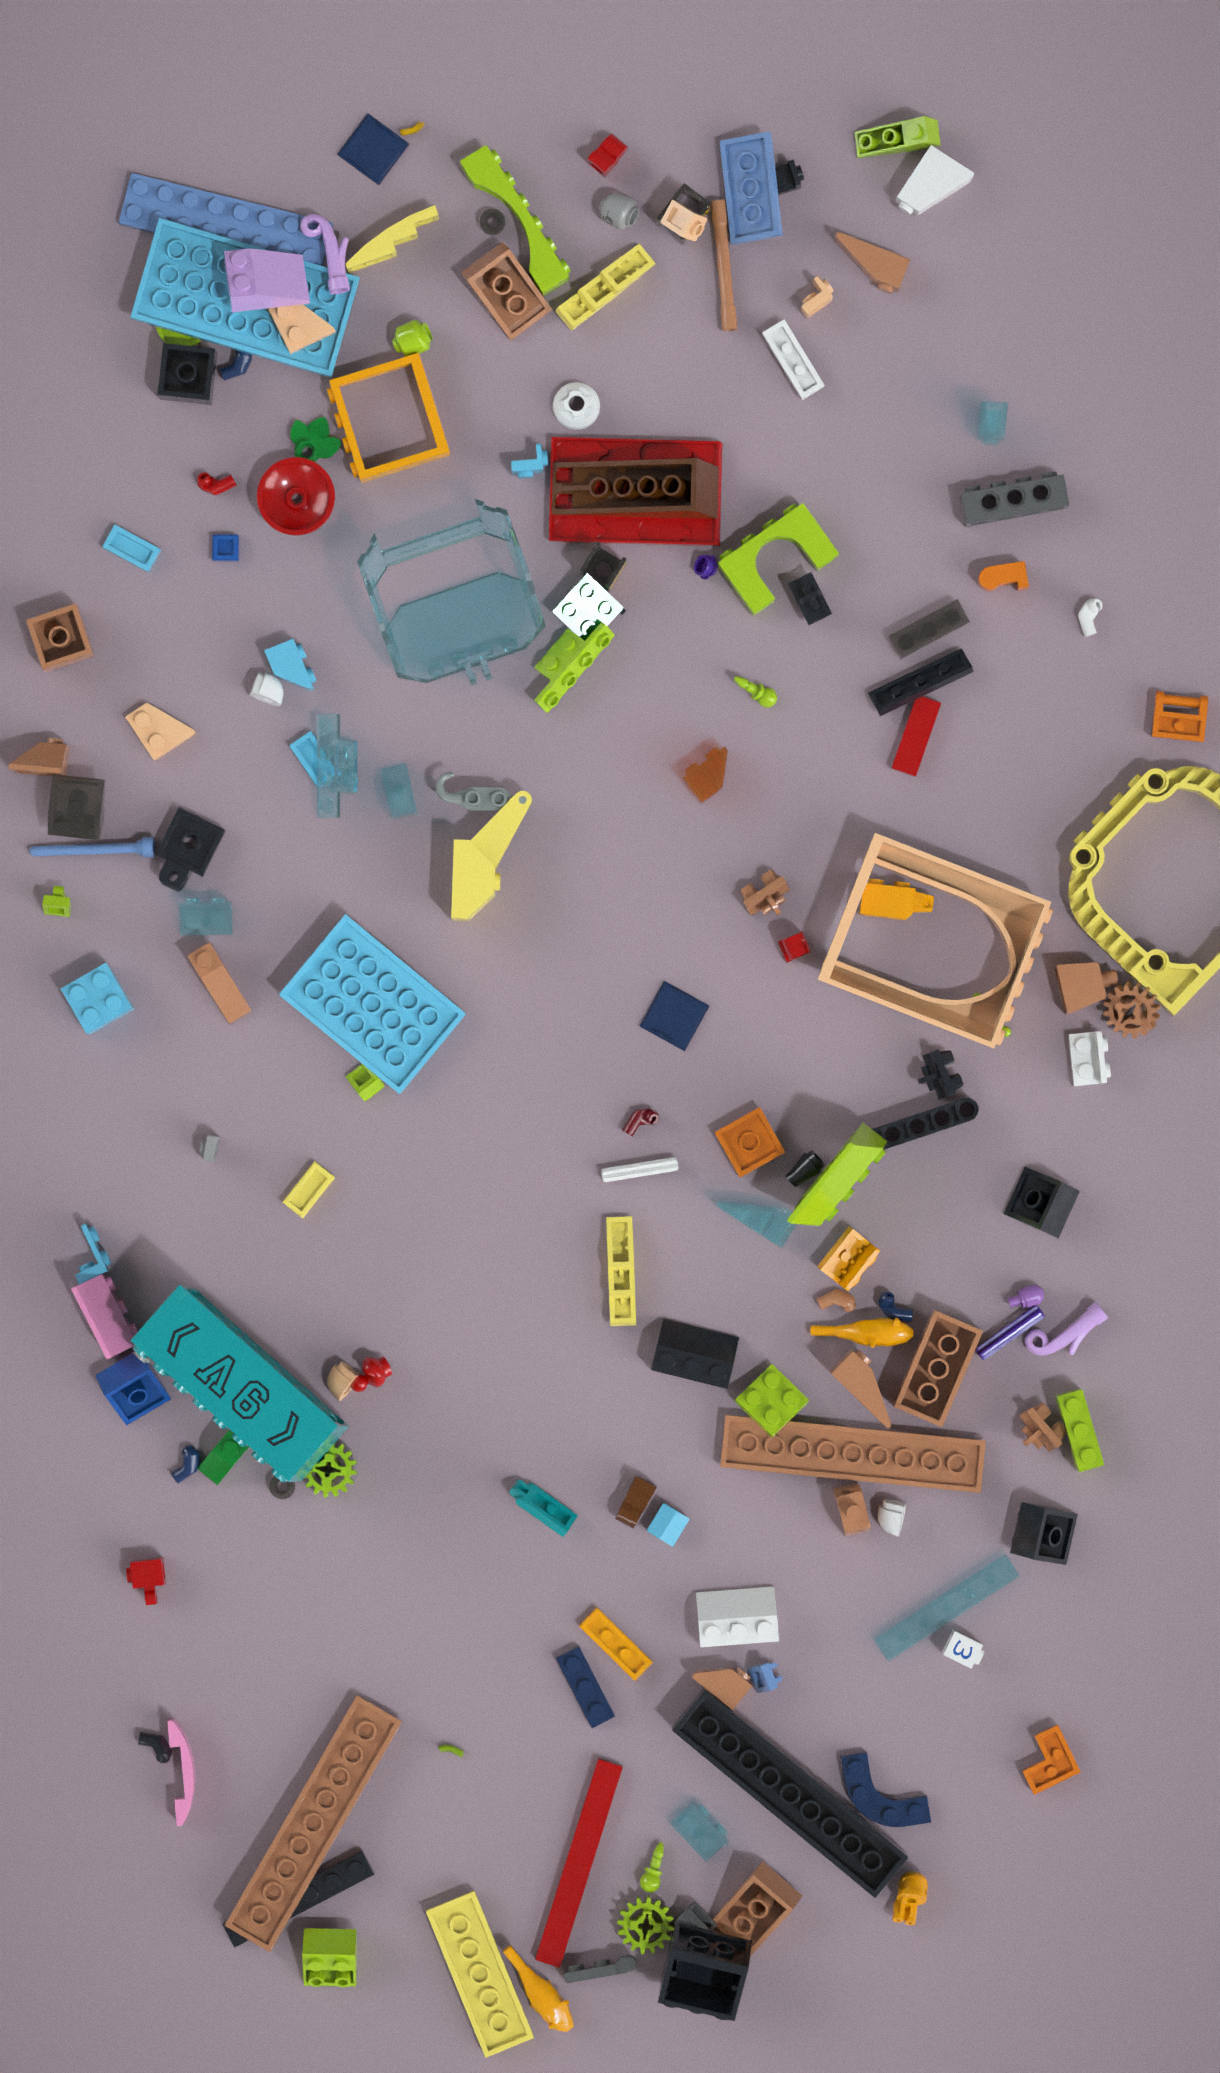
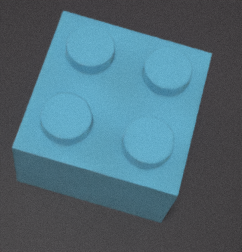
[61,963,135,1035]

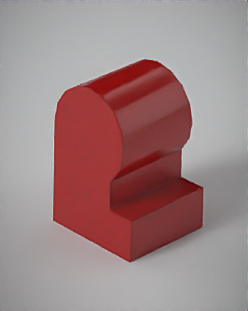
[587,134,628,178]
[778,931,811,963]

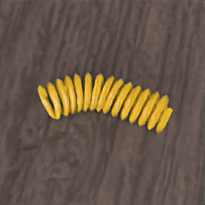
[400,121,425,136]

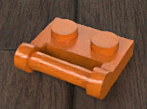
[1151,690,1208,743]

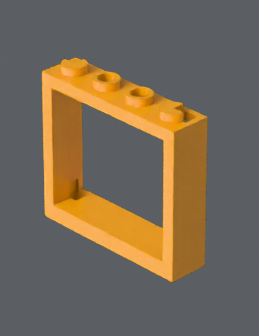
[326,353,451,483]

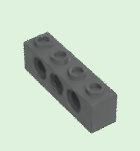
[960,472,1070,527]

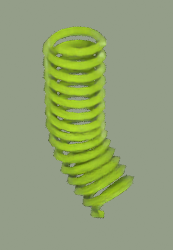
[438,1744,464,1758]

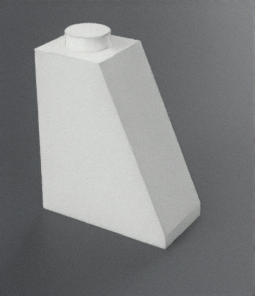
[895,145,974,216]

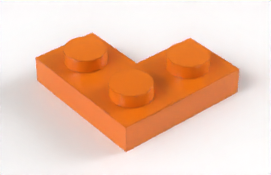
[1022,1724,1081,1795]

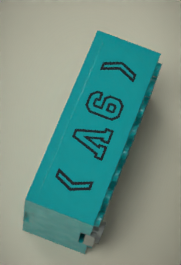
[130,1285,350,1482]

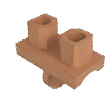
[740,870,790,916]
[1019,1403,1067,1452]

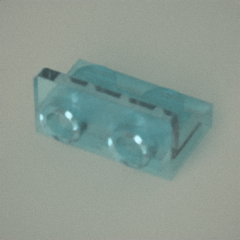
[179,897,233,936]
[670,1801,729,1862]

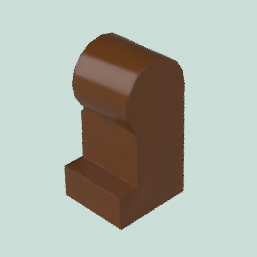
[615,1475,657,1529]

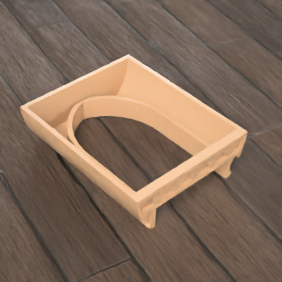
[818,833,1053,1048]

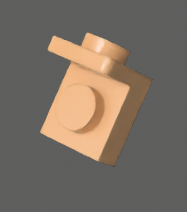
[660,200,707,241]
[801,276,833,319]

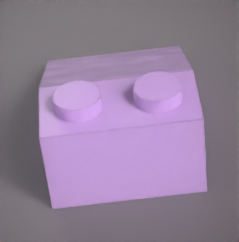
[224,248,310,313]

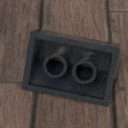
[651,1318,739,1389]

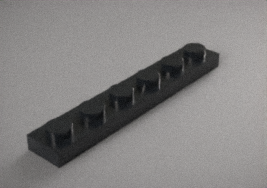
[222,1850,375,1948]

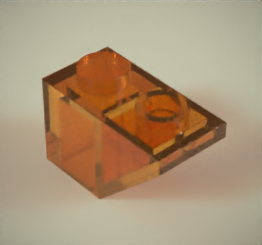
[682,747,728,804]

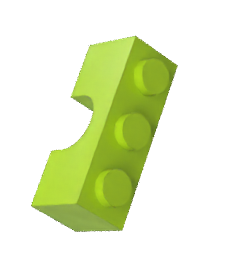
[1055,1388,1104,1472]

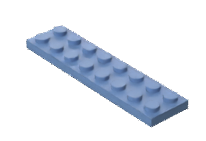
[119,173,333,266]

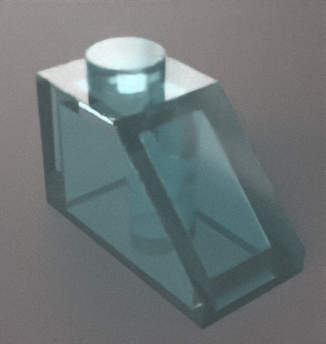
[977,401,1008,445]
[381,763,418,820]

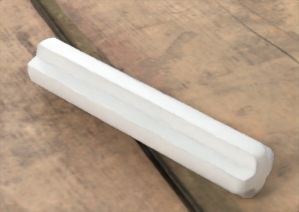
[601,1157,679,1182]

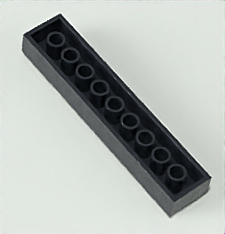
[671,1688,909,1898]

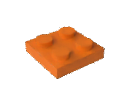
[714,1107,785,1178]

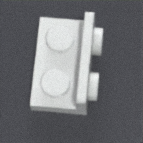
[1068,1031,1111,1086]

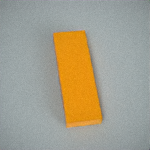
[579,1607,653,1681]

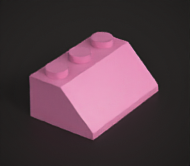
[71,1274,139,1359]

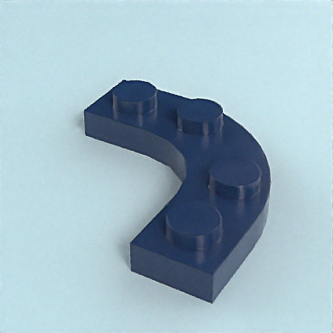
[841,1752,931,1827]

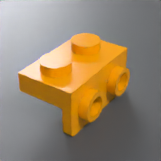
[817,1226,880,1291]

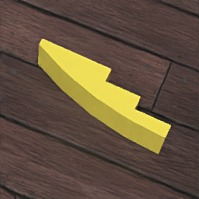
[345,205,439,273]
[555,244,656,331]
[606,1216,636,1326]

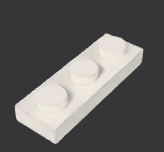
[762,319,825,400]

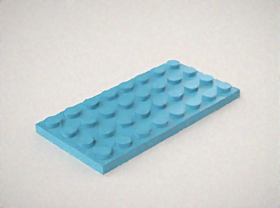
[130,218,360,378]

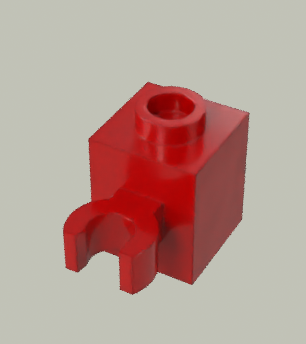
[126,1557,166,1605]

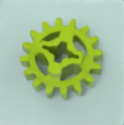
[305,1443,358,1498]
[617,1896,674,1954]

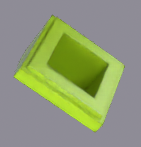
[345,1064,385,1101]

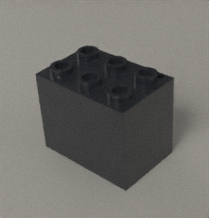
[658,1922,752,2021]

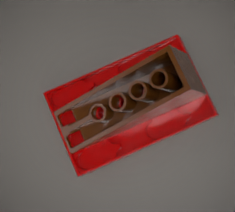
[549,437,723,546]

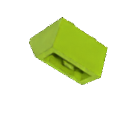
[302,1928,357,1987]

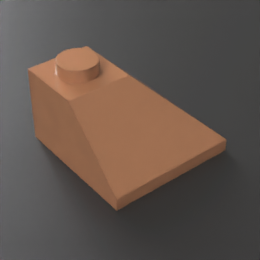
[8,738,69,778]

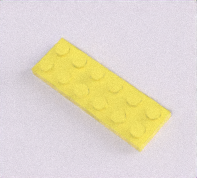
[426,1890,534,2058]

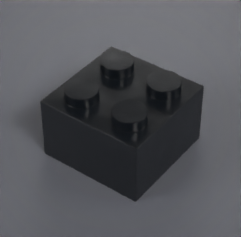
[157,343,217,405]

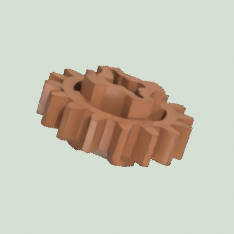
[1103,981,1161,1039]

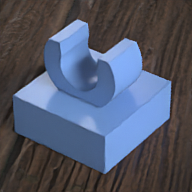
[748,1663,783,1693]

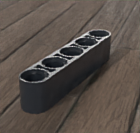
[872,1098,979,1150]

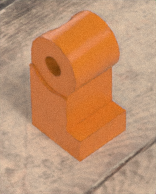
[978,561,1029,592]

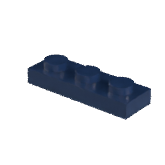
[556,1646,615,1728]

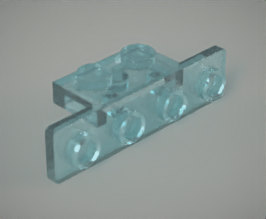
[317,713,358,819]

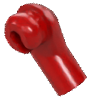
[197,472,237,495]

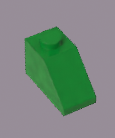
[198,1430,249,1485]

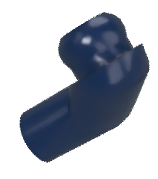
[220,350,252,381]
[878,1292,913,1322]
[171,1445,200,1484]

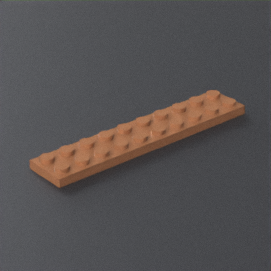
[720,1415,986,1493]
[224,1695,403,1952]

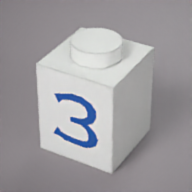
[942,1629,985,1669]

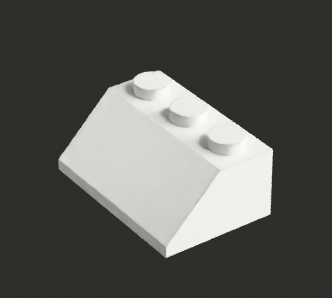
[696,1586,779,1647]

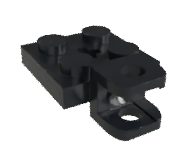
[156,807,226,892]

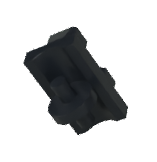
[788,572,832,626]
[917,1049,964,1099]

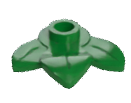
[290,417,342,462]

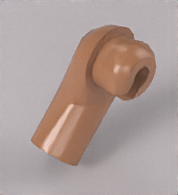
[816,1289,856,1312]

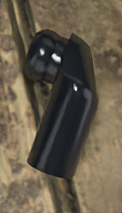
[138,1732,172,1763]

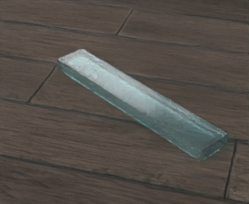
[874,1554,1020,1662]

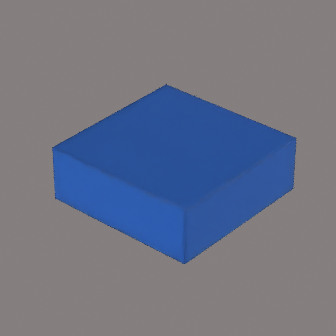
[212,534,239,562]

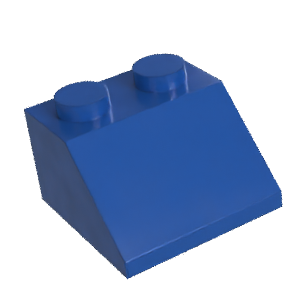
[95,1353,171,1426]

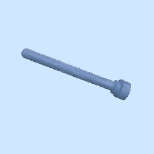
[29,837,155,858]

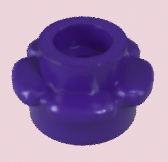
[694,554,718,580]

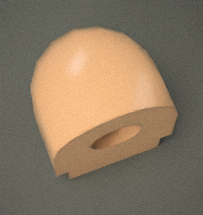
[327,1361,360,1401]

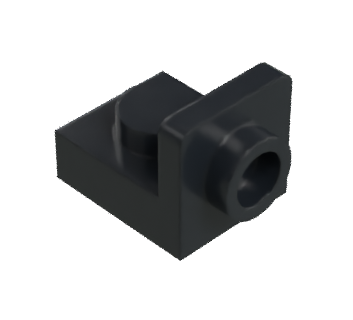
[775,159,804,196]

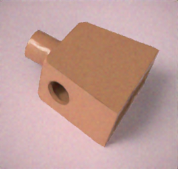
[1054,962,1119,1015]
[833,1482,871,1537]

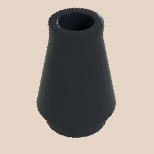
[785,1150,825,1187]

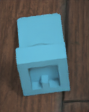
[75,1223,111,1284]

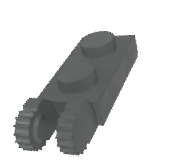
[564,1955,637,1983]

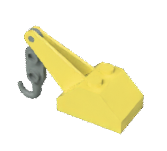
[436,772,532,921]

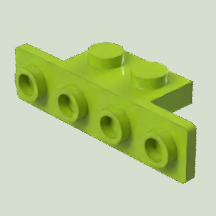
[534,622,615,713]

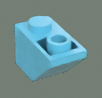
[264,639,317,691]

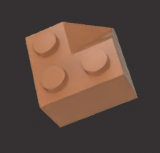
[26,603,95,672]

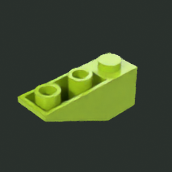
[854,116,941,158]

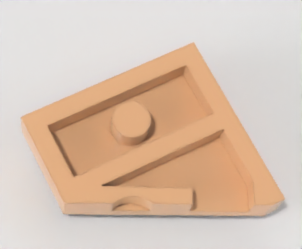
[267,304,335,354]
[126,703,196,761]

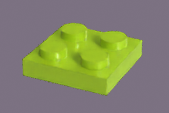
[735,1364,809,1438]

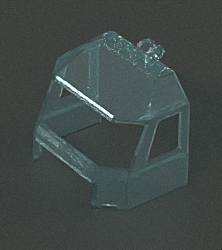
[357,499,546,686]

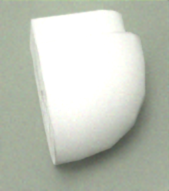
[249,672,284,706]
[878,1499,907,1537]

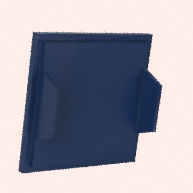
[337,114,409,185]
[639,981,709,1051]

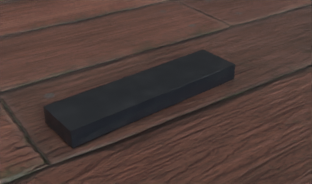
[868,648,974,716]

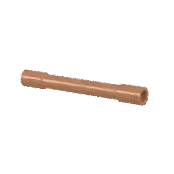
[710,200,738,332]

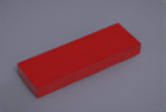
[891,696,941,777]

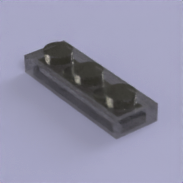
[889,599,970,660]

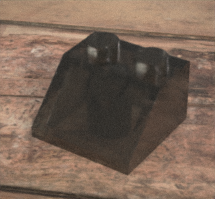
[48,774,105,840]

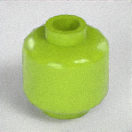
[392,319,433,356]

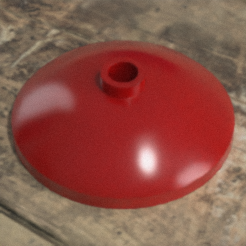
[257,457,335,536]

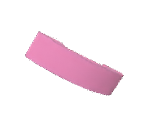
[167,1718,196,1826]

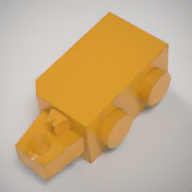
[859,879,934,920]

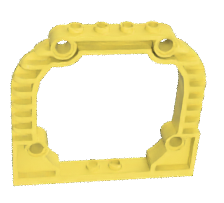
[1068,766,1220,1016]

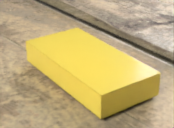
[282,1161,335,1218]

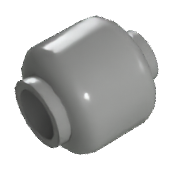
[599,191,639,230]

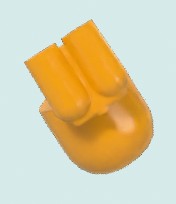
[892,1871,928,1926]

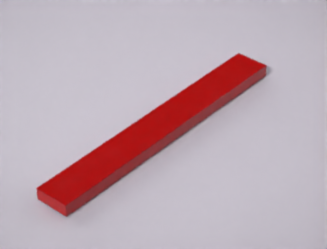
[535,1758,623,1968]

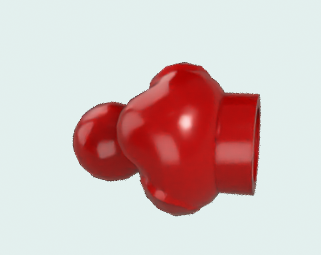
[350,1356,392,1392]

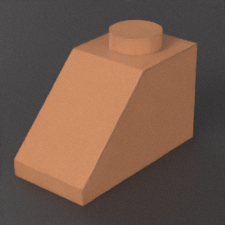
[691,1667,752,1710]

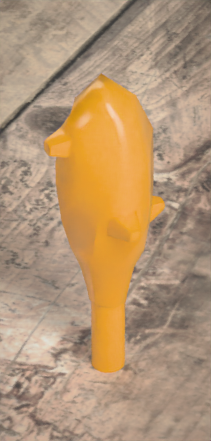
[810,1317,914,1348]
[503,1945,574,2032]

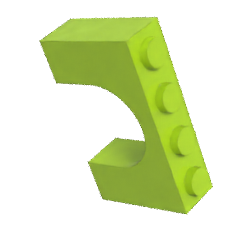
[718,503,839,616]

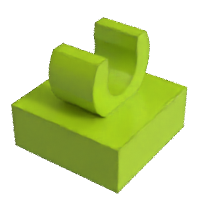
[42,885,71,917]

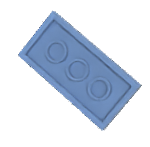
[720,132,783,245]

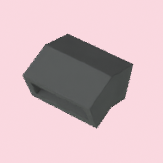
[673,1901,717,1931]

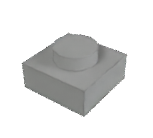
[199,1135,220,1163]

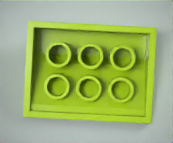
[787,1122,887,1226]

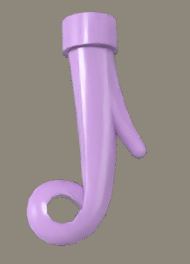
[300,214,350,294]
[1025,1302,1108,1355]

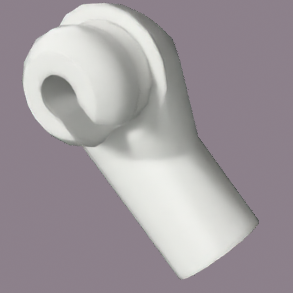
[1078,598,1103,637]

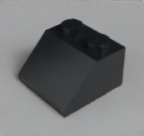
[1004,1167,1080,1239]
[1010,1502,1078,1565]

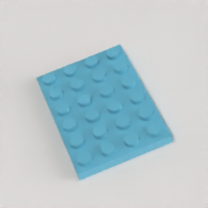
[278,914,466,1094]

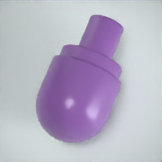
[1007,1285,1044,1308]

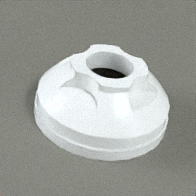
[553,382,600,430]

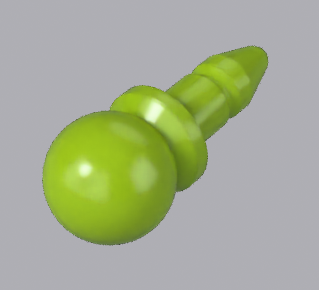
[734,676,777,708]
[640,1842,664,1893]

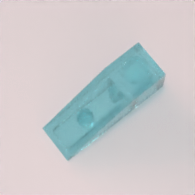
[715,1201,797,1248]

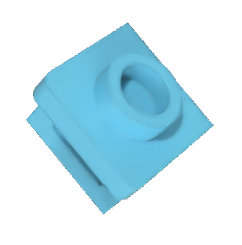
[511,443,548,479]

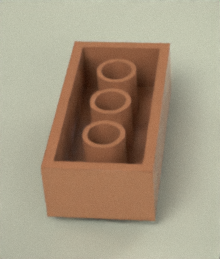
[892,1310,983,1427]

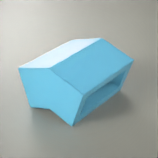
[647,1503,689,1547]

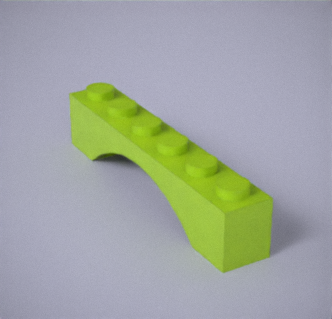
[460,145,571,297]

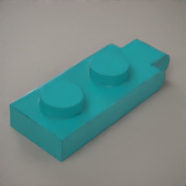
[509,1480,578,1537]

